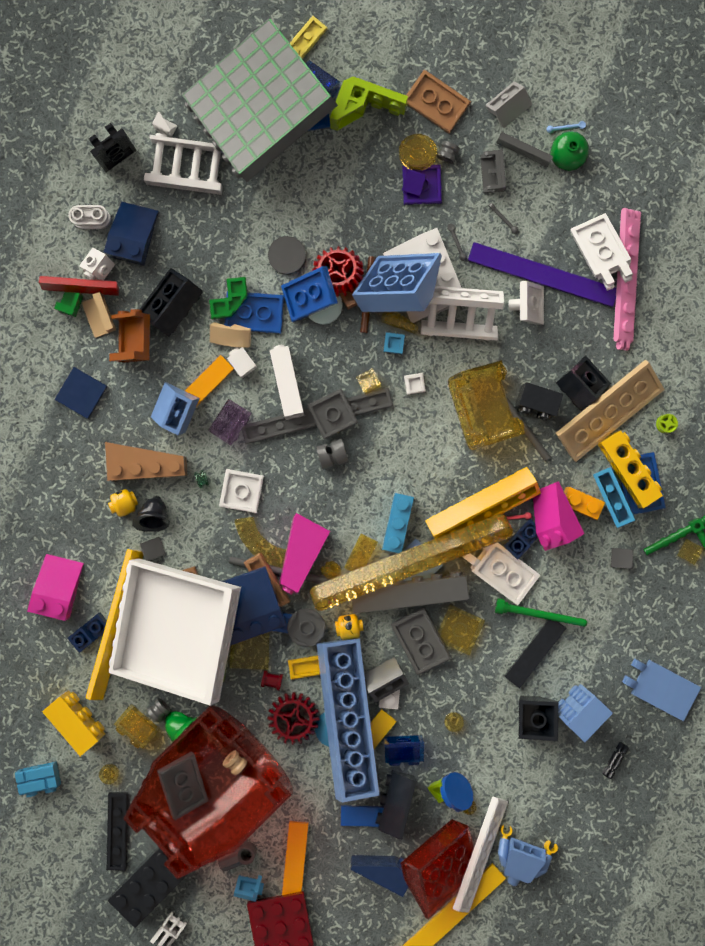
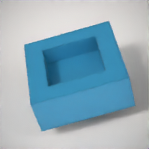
[383,332,405,355]

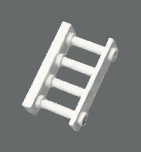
[144,133,223,195]
[421,286,504,340]

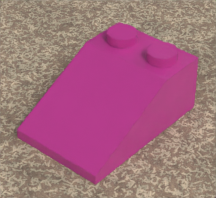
[533,481,585,551]
[27,554,84,621]

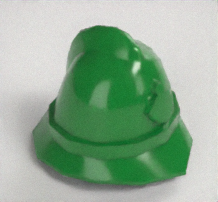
[165,711,203,751]

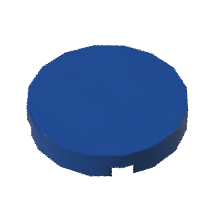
[440,772,473,812]

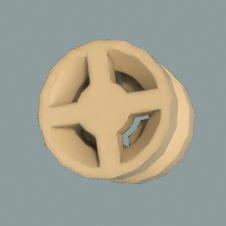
[223,750,247,775]

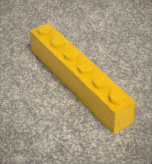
[425,467,541,547]

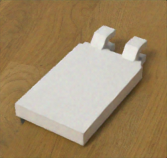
[570,213,633,291]
[462,536,540,606]

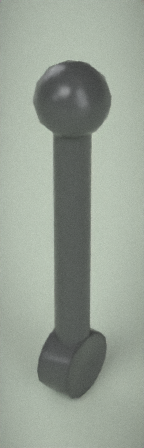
[488,203,518,234]
[447,223,467,261]

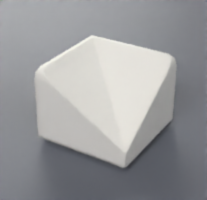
[152,112,177,137]

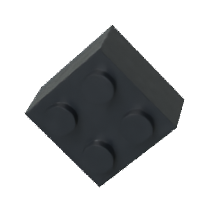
[515,382,564,421]

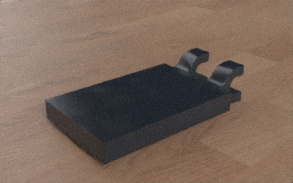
[89,123,137,173]

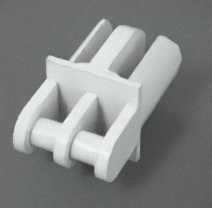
[150,912,187,946]

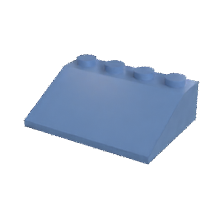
[352,253,442,312]

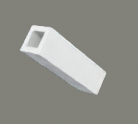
[270,345,305,420]

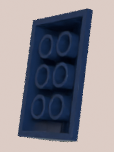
[222,566,287,646]

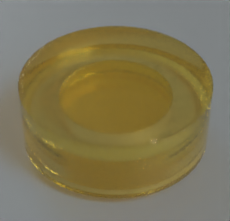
[444,712,464,732]
[99,764,119,784]

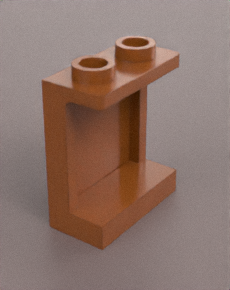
[109,309,150,363]

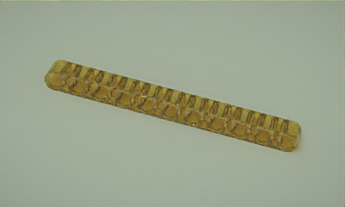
[310,514,513,611]

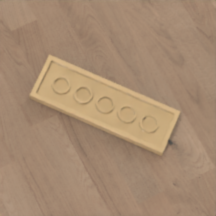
[556,360,665,462]

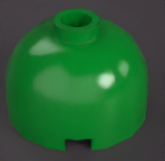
[550,131,589,171]

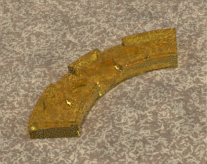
[234,517,286,568]

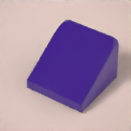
[402,169,426,197]

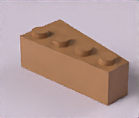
[105,442,188,481]

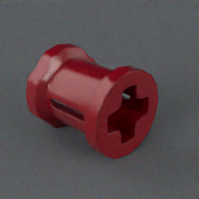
[261,670,283,691]

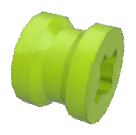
[656,414,678,433]

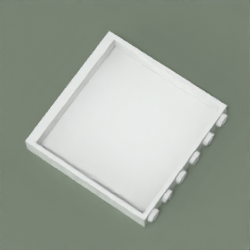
[109,559,241,705]

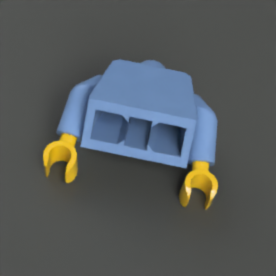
[498,824,558,886]

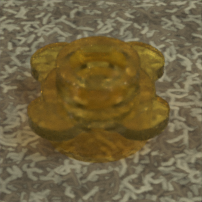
[321,561,341,581]

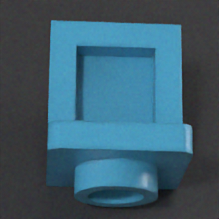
[233,875,264,902]

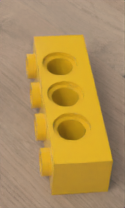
[597,430,663,508]

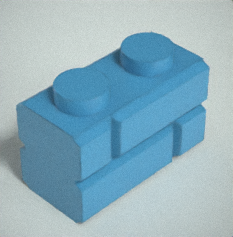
[15,761,61,797]

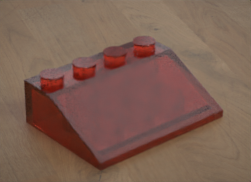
[401,819,474,920]

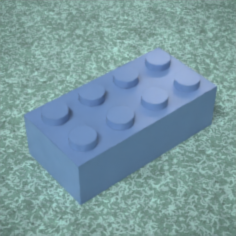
[558,684,613,742]

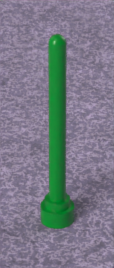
[495,598,588,627]

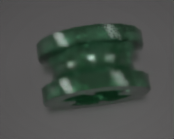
[194,469,209,488]

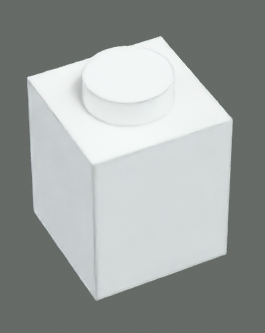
[227,347,257,378]

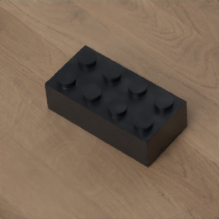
[108,839,192,928]

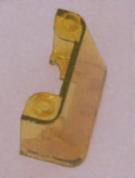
[448,360,525,450]

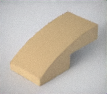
[210,322,251,348]

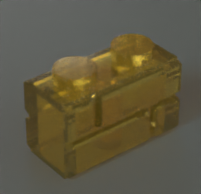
[114,704,160,749]

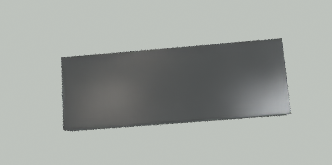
[496,132,553,167]

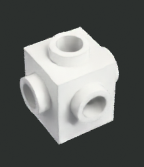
[80,248,115,281]

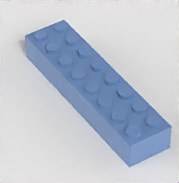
[317,638,379,803]

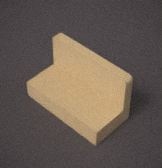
[82,292,116,338]

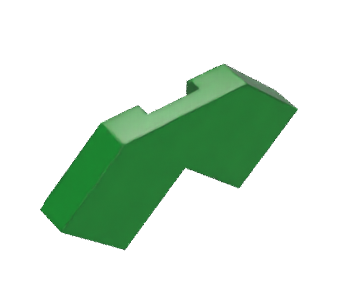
[209,277,248,320]

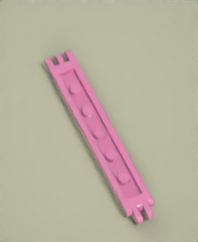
[614,208,641,351]

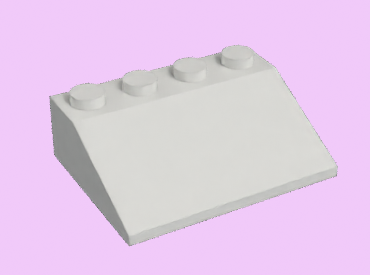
[383,228,461,324]

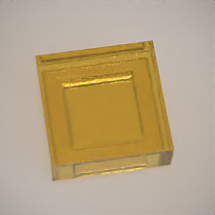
[356,368,382,394]
[677,539,704,565]

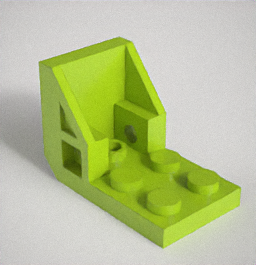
[330,76,408,131]

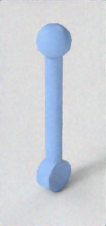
[547,121,586,133]

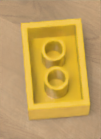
[42,690,105,756]

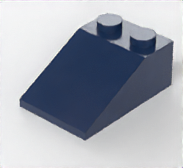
[103,202,159,266]
[350,855,414,897]

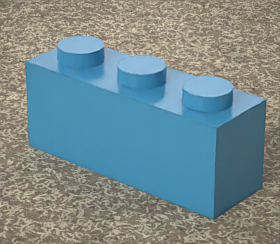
[593,467,636,528]
[382,493,414,554]

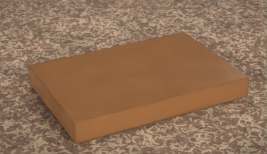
[406,69,471,134]

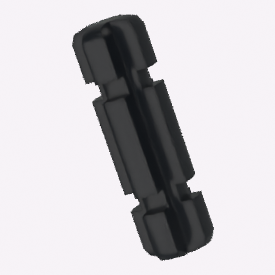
[602,742,629,779]

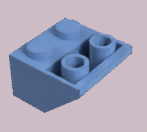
[151,382,200,435]

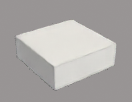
[404,373,426,395]

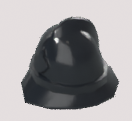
[132,496,170,532]

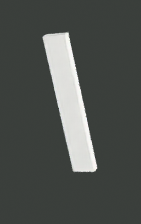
[453,797,508,913]

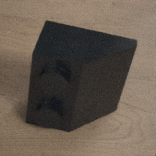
[556,355,611,411]
[518,695,559,741]

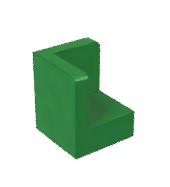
[54,292,83,317]

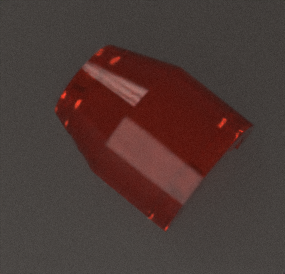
[123,705,293,879]

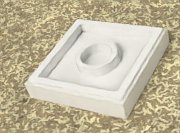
[219,469,264,513]

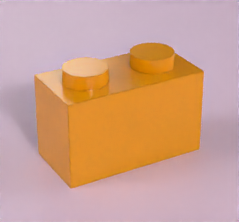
[564,487,605,520]

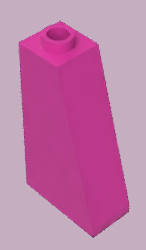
[279,513,330,595]

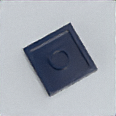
[54,367,108,419]

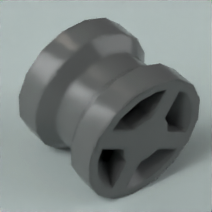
[437,141,460,164]
[147,698,171,723]

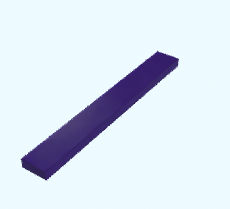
[467,242,617,307]

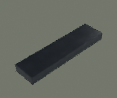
[504,620,567,689]
[106,792,128,871]

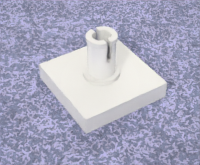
[508,281,544,325]

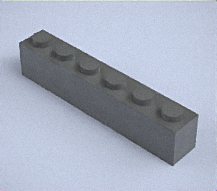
[350,571,469,614]

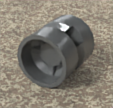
[316,439,349,470]

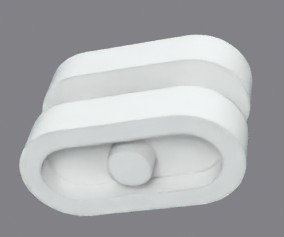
[69,205,111,229]

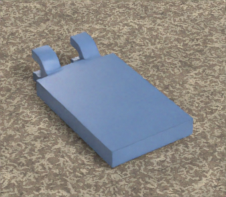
[622,658,701,721]

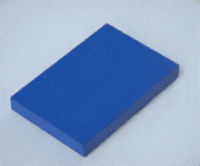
[281,266,338,322]
[224,291,284,334]
[620,452,666,514]

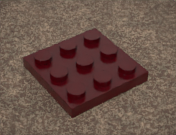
[247,891,314,946]

